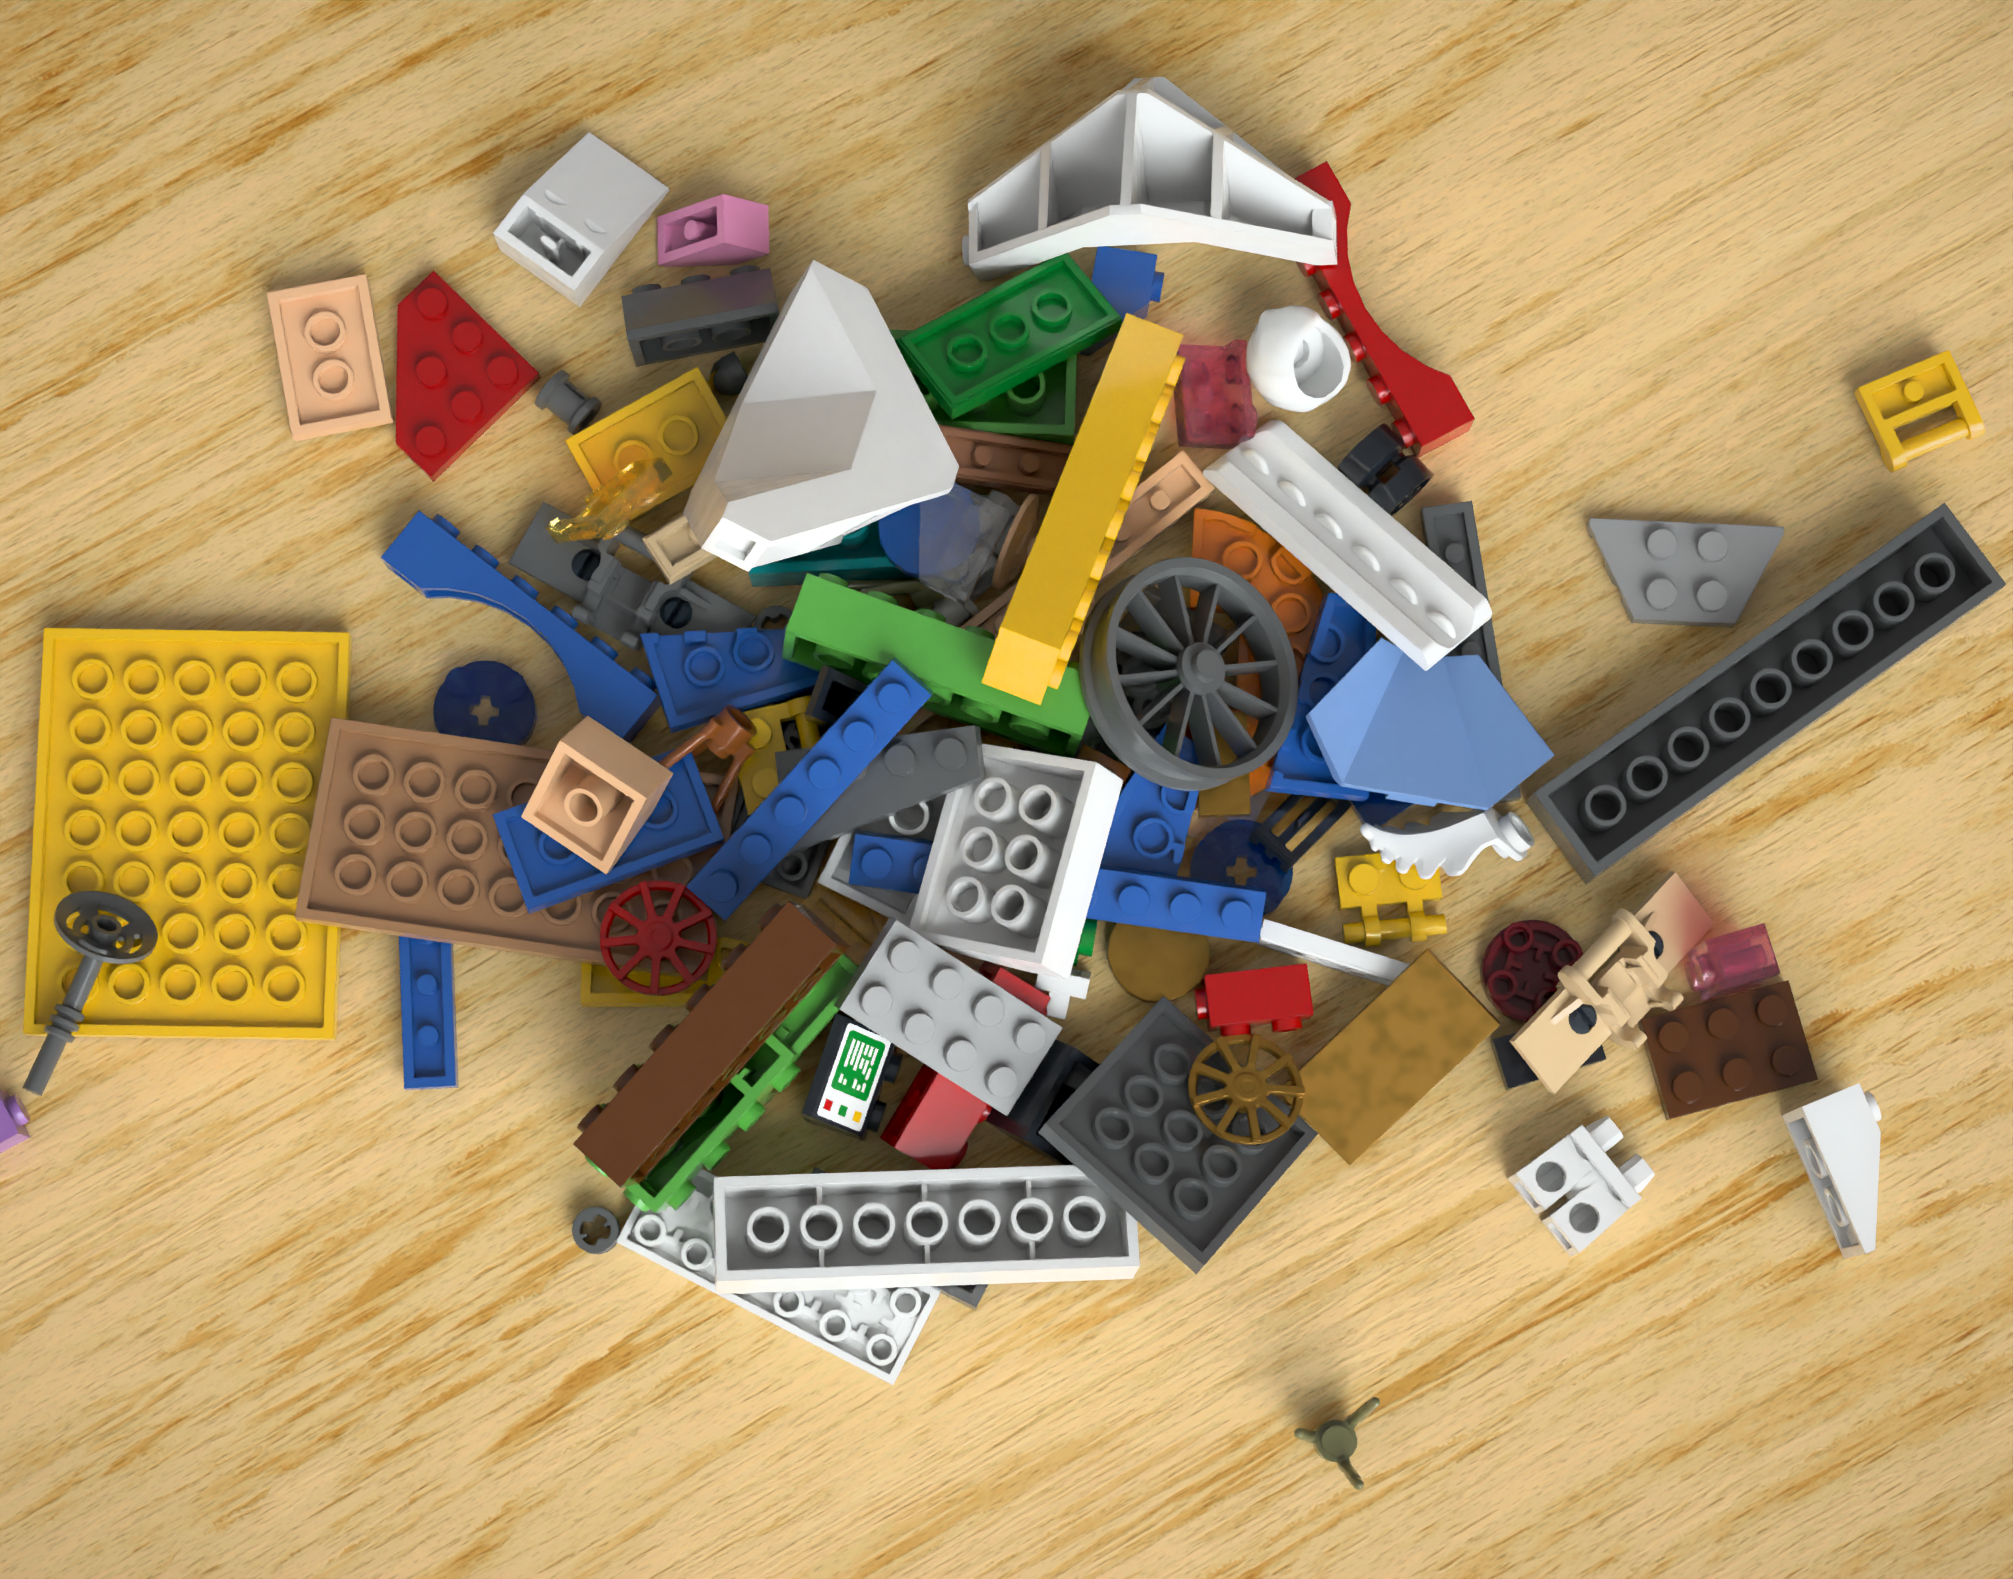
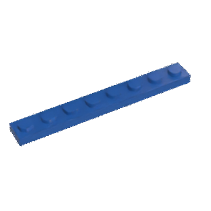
[848,830,1266,943]

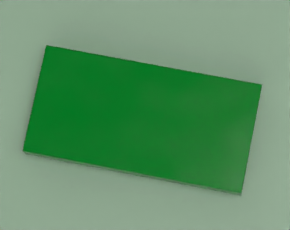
[896,253,1123,420]

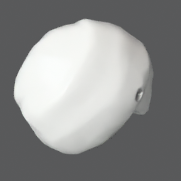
[1246,305,1351,412]

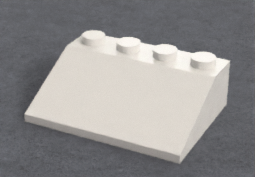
[909,744,1123,980]

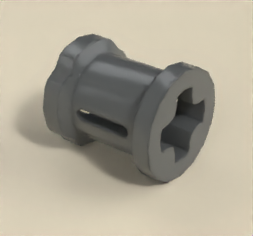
[535,370,602,435]

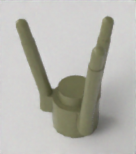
[1294,1397,1380,1490]

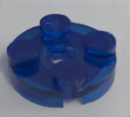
[433,660,537,745]
[1190,819,1293,917]

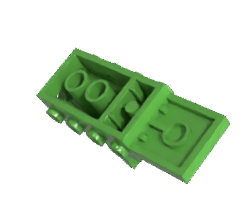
[585,953,859,1213]

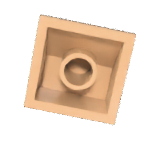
[521,716,673,875]

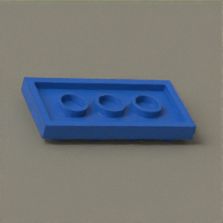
[493,749,725,914]

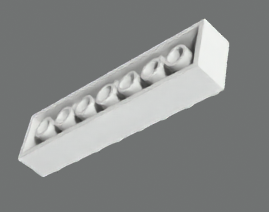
[712,1165,1140,1294]

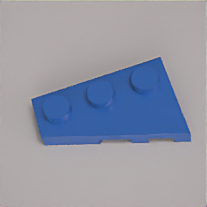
[1100,723,1199,876]

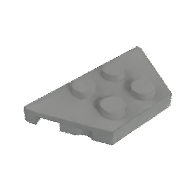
[1587,518,1784,628]

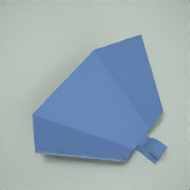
[1305,638,1554,811]

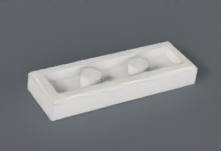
[1258,919,1410,986]

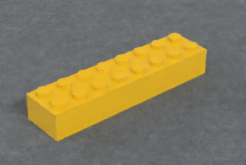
[981,313,1186,705]

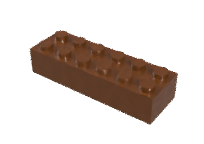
[573,901,850,1188]

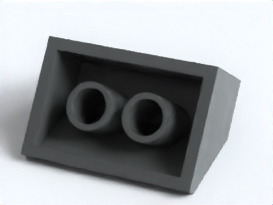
[621,265,779,367]

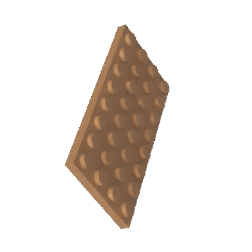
[295,717,739,981]

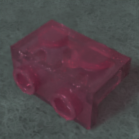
[1173,339,1257,449]

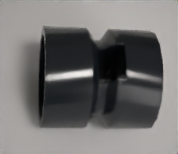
[1337,423,1434,516]

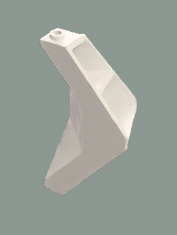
[962,77,1337,281]
[683,260,959,572]

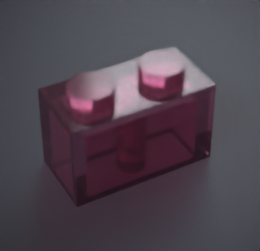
[1684,923,1781,1002]

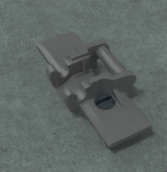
[509,502,756,651]

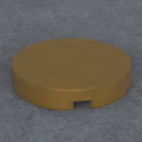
[1107,923,1210,1003]

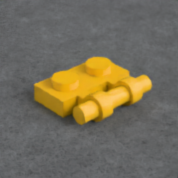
[1333,853,1447,947]

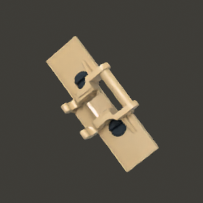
[1510,871,1714,1094]

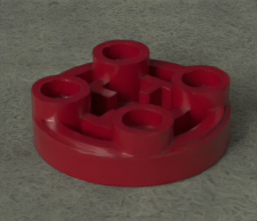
[1480,920,1583,1023]

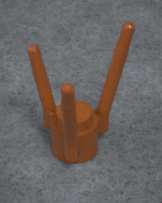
[658,705,757,813]

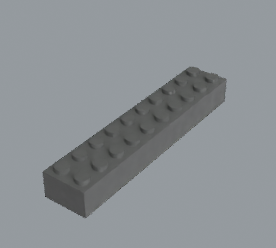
[1526,503,2006,884]

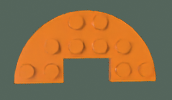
[1184,508,1324,811]

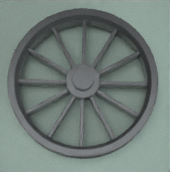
[1079,557,1298,791]

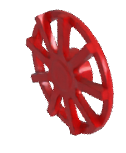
[599,880,717,996]

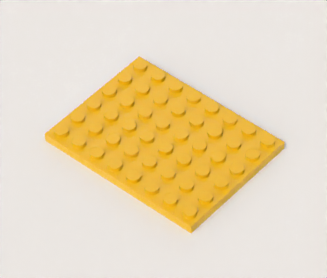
[23,628,352,1040]

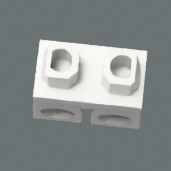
[1507,1116,1655,1257]

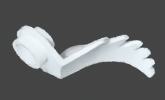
[1360,807,1534,879]

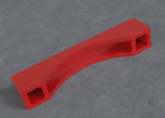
[1294,161,1475,458]

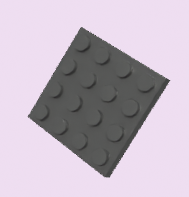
[1038,996,1318,1274]

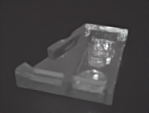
[919,483,1012,606]

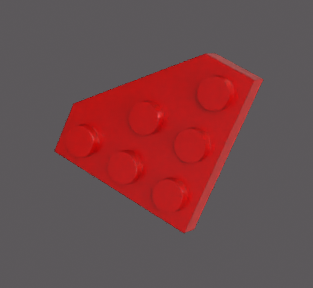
[396,270,541,482]

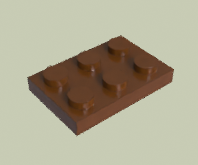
[1638,980,1818,1121]

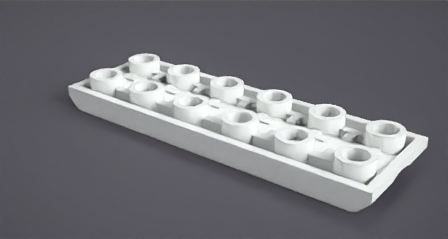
[1202,420,1493,671]
[616,1169,941,1385]

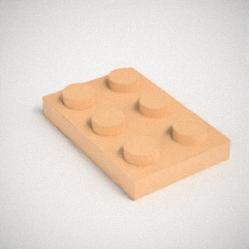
[267,274,394,441]

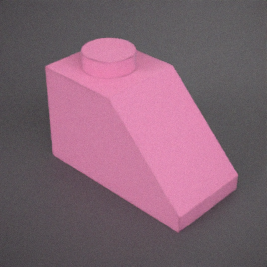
[657,194,770,267]

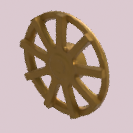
[1188,1033,1305,1145]

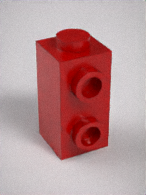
[1194,963,1314,1037]

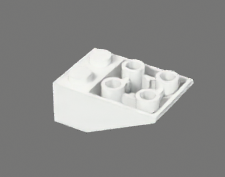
[493,132,669,307]

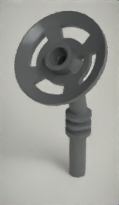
[22,891,158,1096]

